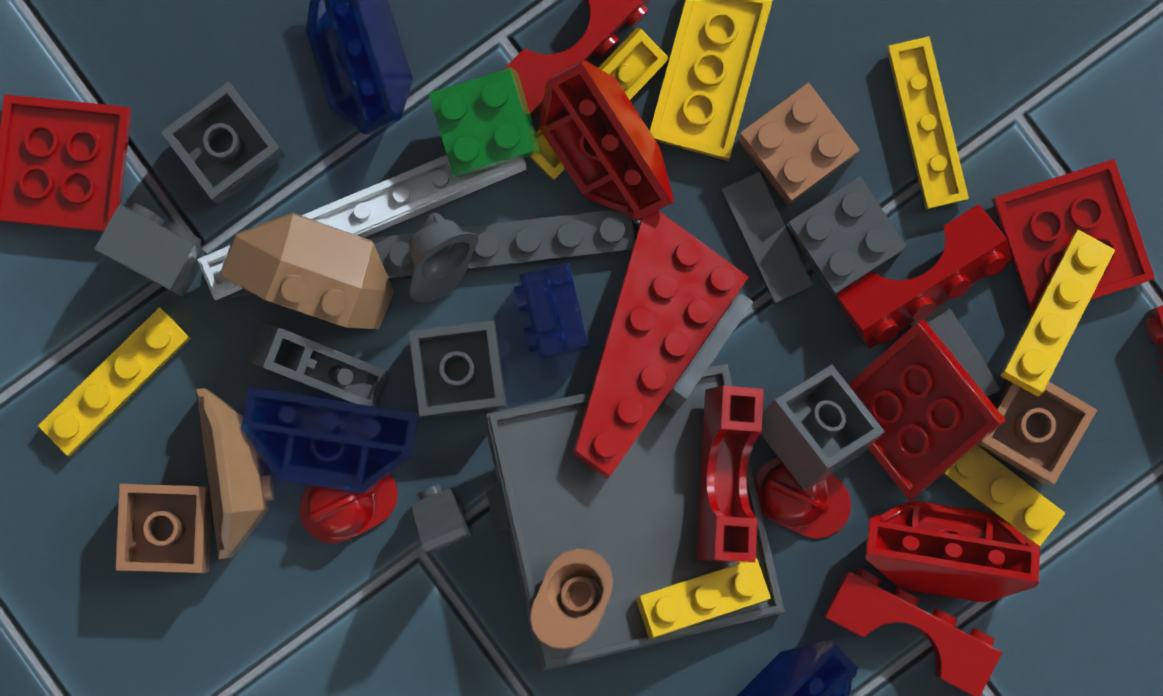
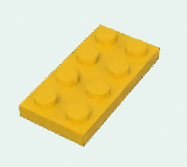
[650,0,773,161]

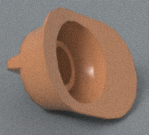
[530,549,613,649]

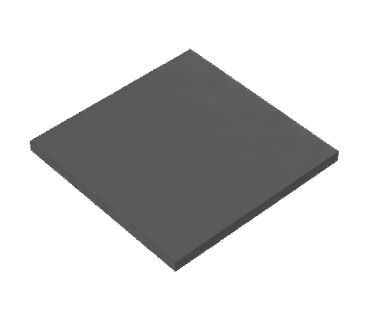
[483,364,785,671]

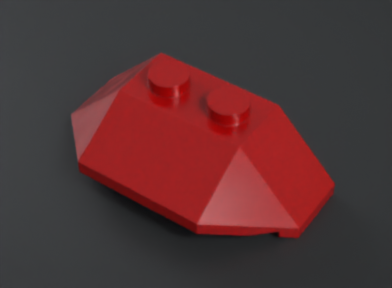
[538,60,674,220]
[865,500,1040,603]

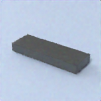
[721,172,813,304]
[664,293,753,411]

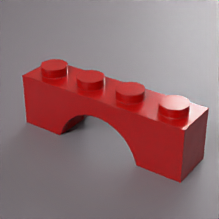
[503,0,649,120]
[836,204,1012,349]
[696,385,764,563]
[822,568,1003,696]

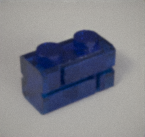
[514,263,590,360]

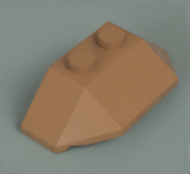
[220,212,394,330]
[196,388,274,559]

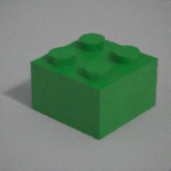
[429,68,541,177]

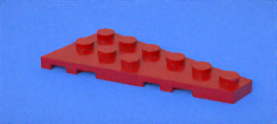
[572,210,749,479]

